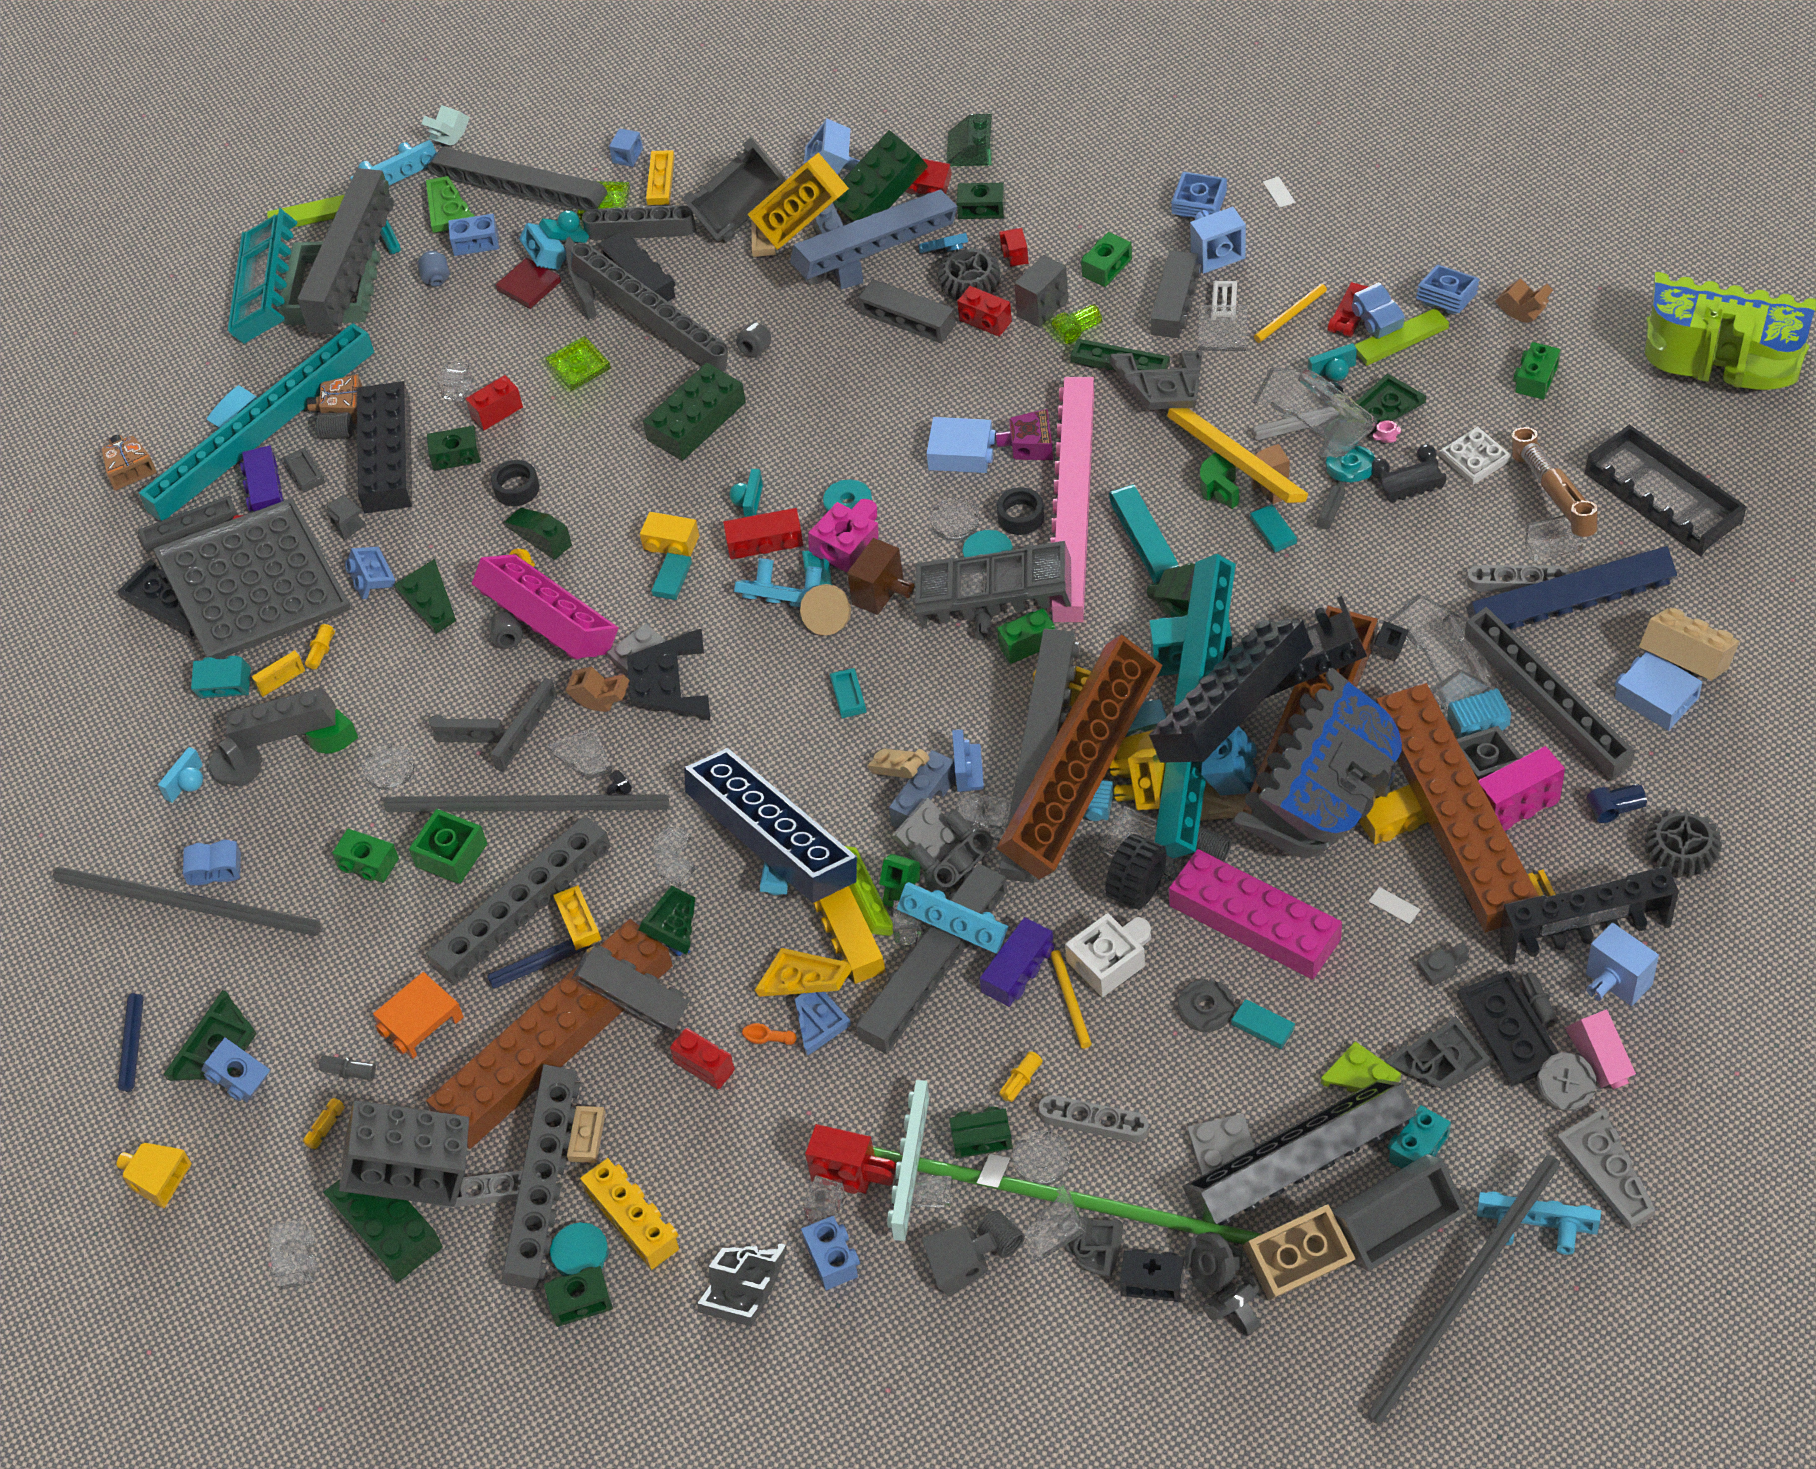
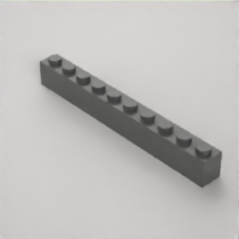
[999,629,1080,883]

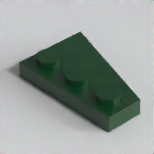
[393,559,456,634]
[638,885,695,955]

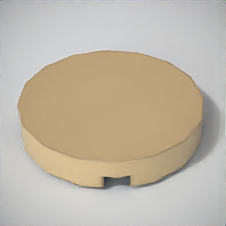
[800,584,851,636]

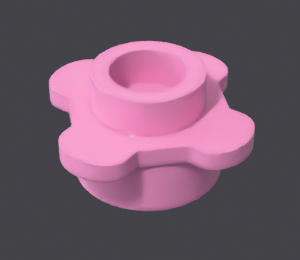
[1373,421,1401,443]

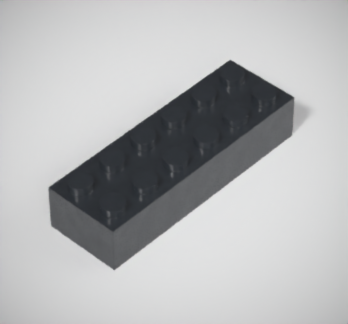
[357,381,413,514]

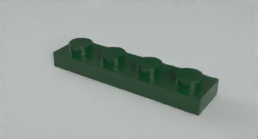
[1070,338,1170,371]

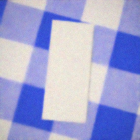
[1263,176,1295,208]
[1369,887,1421,924]
[977,1154,1010,1188]

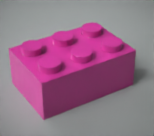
[1478,746,1565,831]

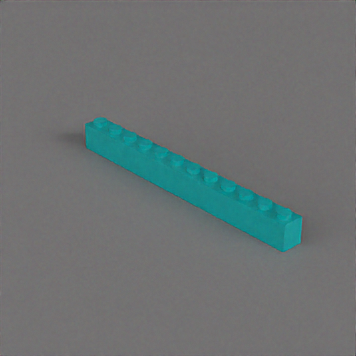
[139,323,375,521]
[1154,553,1236,859]

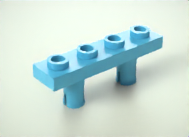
[350,140,436,186]
[734,558,822,607]
[897,882,1008,954]
[1477,1191,1601,1255]

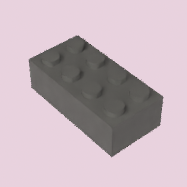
[1332,1154,1467,1271]

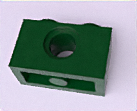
[956,182,1005,219]
[427,425,481,471]
[544,1266,613,1327]

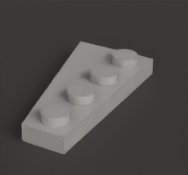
[1556,1107,1656,1230]

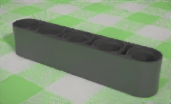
[582,205,696,240]

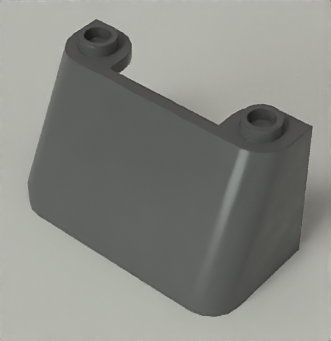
[682,137,787,242]

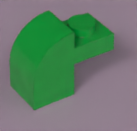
[1200,452,1239,509]
[305,709,358,754]
[879,854,921,908]

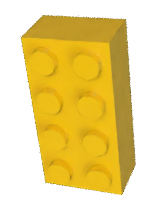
[747,152,849,250]

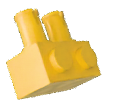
[1110,748,1166,810]

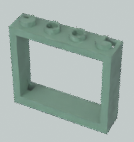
[278,241,380,325]

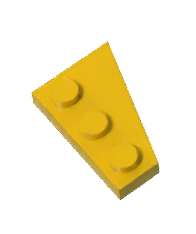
[755,948,852,997]

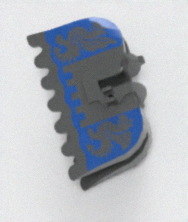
[1233,668,1402,858]

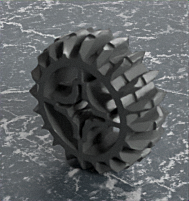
[937,246,1001,301]
[1644,807,1722,878]

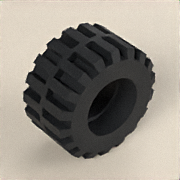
[1105,834,1166,910]

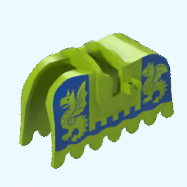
[1645,272,1816,390]

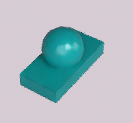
[539,210,589,243]
[1308,343,1357,381]
[729,469,763,517]

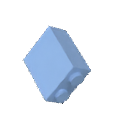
[927,417,996,473]
[1615,651,1702,731]

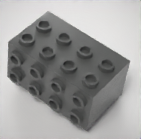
[339,1100,469,1207]

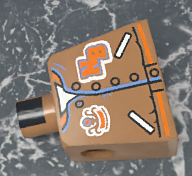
[307,374,363,424]
[102,435,157,490]

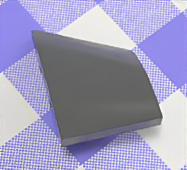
[1385,1016,1492,1089]
[697,1244,787,1327]

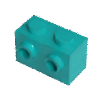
[191,656,251,699]
[1387,1105,1451,1169]

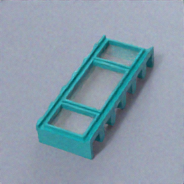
[227,207,297,344]

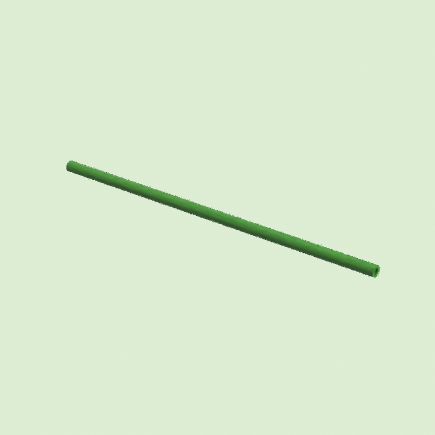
[873,1147,1262,1245]

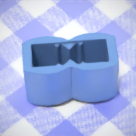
[1352,283,1405,339]
[183,840,241,885]

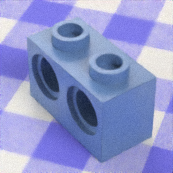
[449,214,499,256]
[801,1215,860,1290]

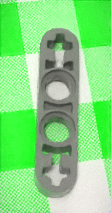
[1467,565,1570,592]
[1039,1095,1149,1142]
[438,1170,543,1208]

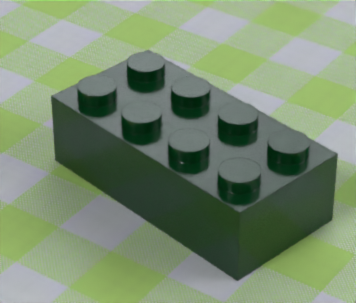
[833,130,928,222]
[643,362,746,461]
[323,1179,443,1284]

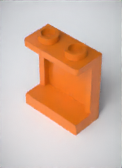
[373,972,464,1059]

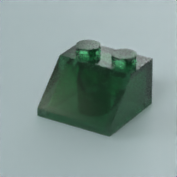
[946,114,993,166]

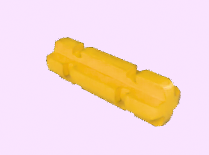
[303,1098,345,1150]

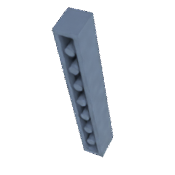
[790,190,958,280]

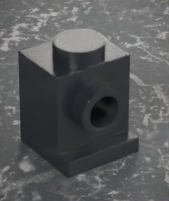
[1374,621,1409,662]

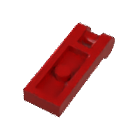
[1327,282,1368,338]

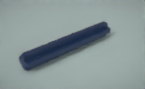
[487,939,591,988]
[118,993,144,1092]

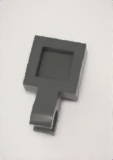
[1417,942,1469,987]

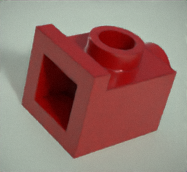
[999,228,1029,267]

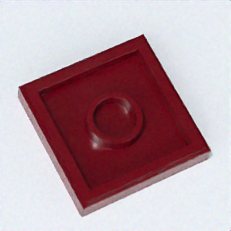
[496,257,561,309]

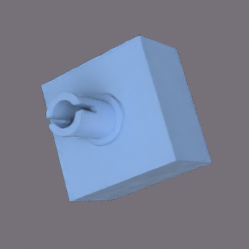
[804,118,860,175]
[1190,207,1246,274]
[1586,922,1659,1006]

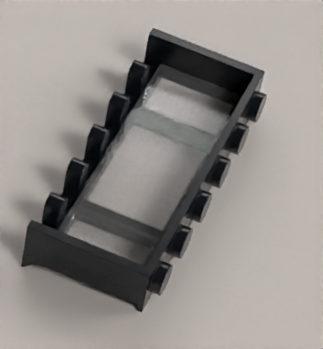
[1585,424,1747,557]

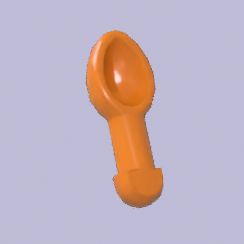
[742,1023,797,1045]

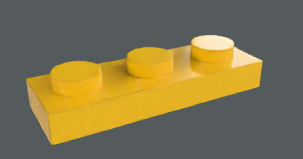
[646,150,675,205]
[553,885,602,950]

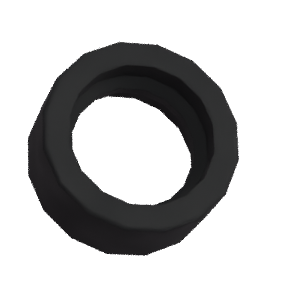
[491,460,540,506]
[996,487,1044,535]

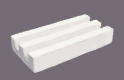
[1211,281,1237,322]

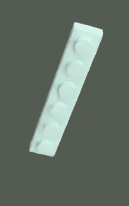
[887,1080,930,1241]

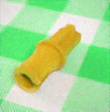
[305,624,335,670]
[999,1051,1043,1102]

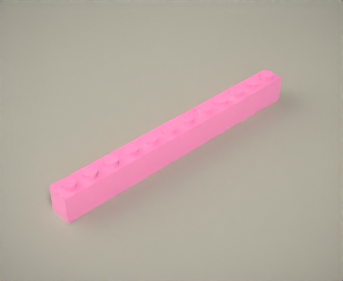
[1047,377,1094,622]

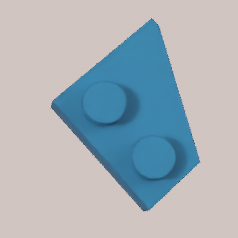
[918,233,968,253]

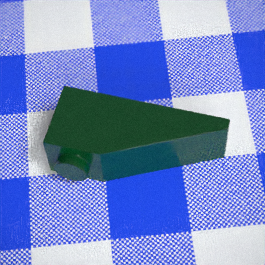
[503,507,572,560]

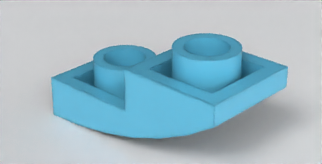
[207,385,258,428]
[1125,699,1167,737]

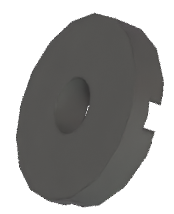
[1178,979,1234,1032]

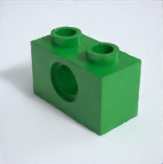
[1081,231,1132,287]
[332,828,399,883]

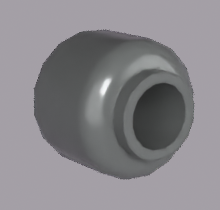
[736,322,771,358]
[489,611,523,649]

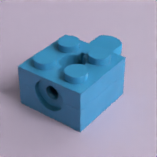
[1201,726,1257,796]

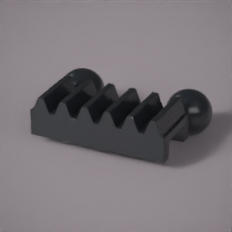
[1371,444,1446,503]

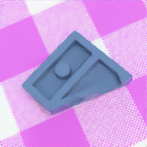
[795,992,851,1055]

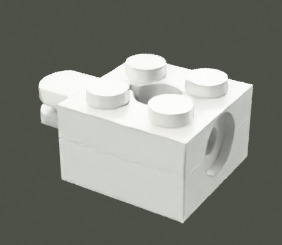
[1065,913,1151,997]

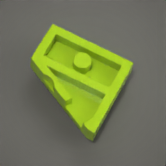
[1321,1041,1401,1093]

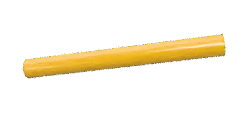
[1254,284,1327,343]
[1050,950,1092,1049]

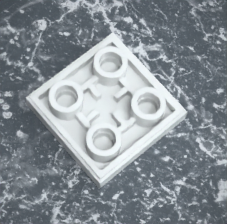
[1439,426,1511,485]

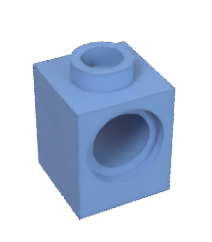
[609,128,643,167]

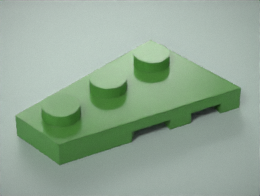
[426,176,475,233]

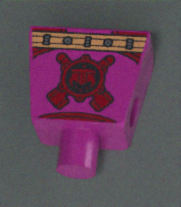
[996,409,1053,460]

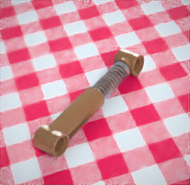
[1512,427,1598,537]

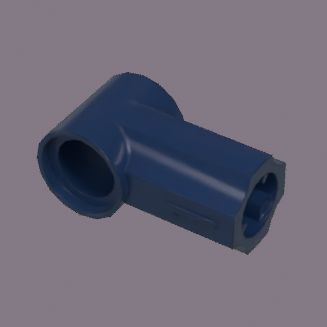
[1586,783,1647,824]

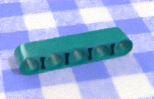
[1109,484,1179,584]

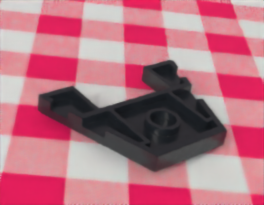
[627,629,710,721]

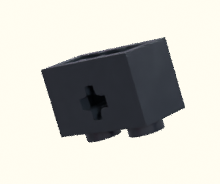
[1120,1249,1184,1302]

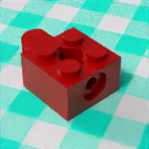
[805,1124,897,1194]

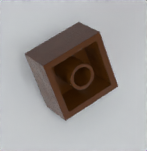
[847,538,915,615]

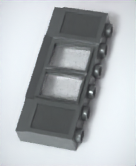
[915,541,1071,628]

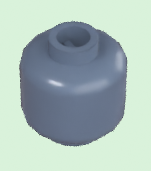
[417,251,450,287]

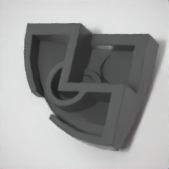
[1060,1217,1124,1277]

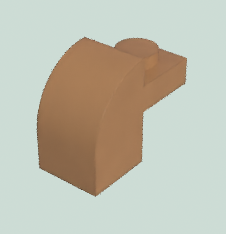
[1495,278,1553,323]
[1251,444,1290,504]
[565,666,630,712]

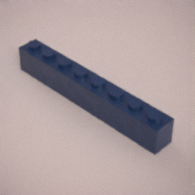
[1466,546,1677,631]

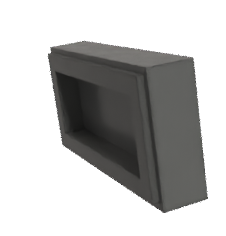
[283,447,325,493]

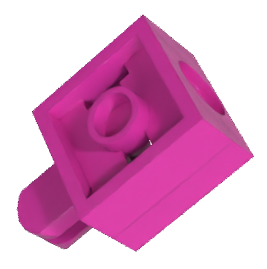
[808,499,878,572]

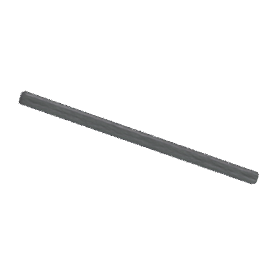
[384,794,669,812]
[53,867,321,936]
[1367,1155,1560,1425]

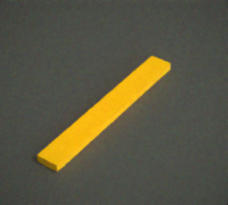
[1167,408,1308,503]

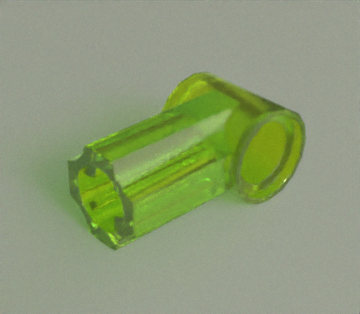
[1051,304,1102,344]

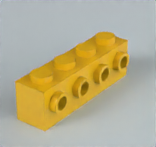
[580,1158,680,1270]

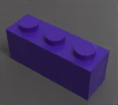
[240,445,284,512]
[980,917,1055,1007]

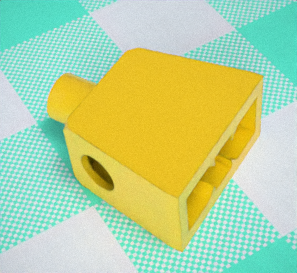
[117,1143,192,1209]

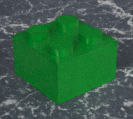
[409,809,488,884]

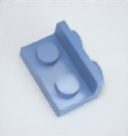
[345,547,395,599]
[952,729,984,792]

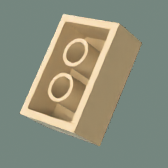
[1639,608,1740,681]
[1242,1204,1355,1301]

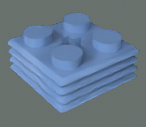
[1171,172,1227,217]
[1416,265,1480,314]

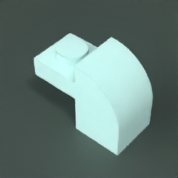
[421,105,470,145]

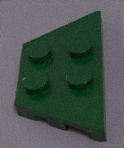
[164,990,256,1081]

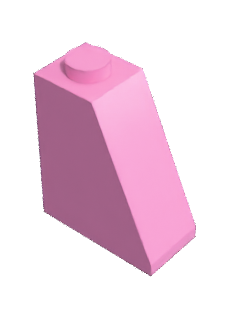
[1565,1009,1636,1090]

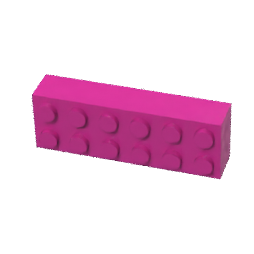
[472,554,619,659]
[1169,849,1342,980]

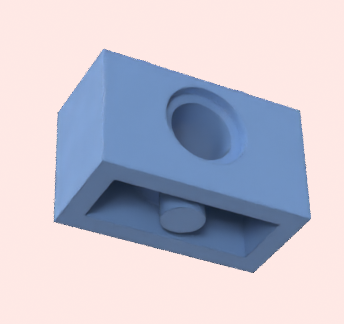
[201,1038,270,1103]

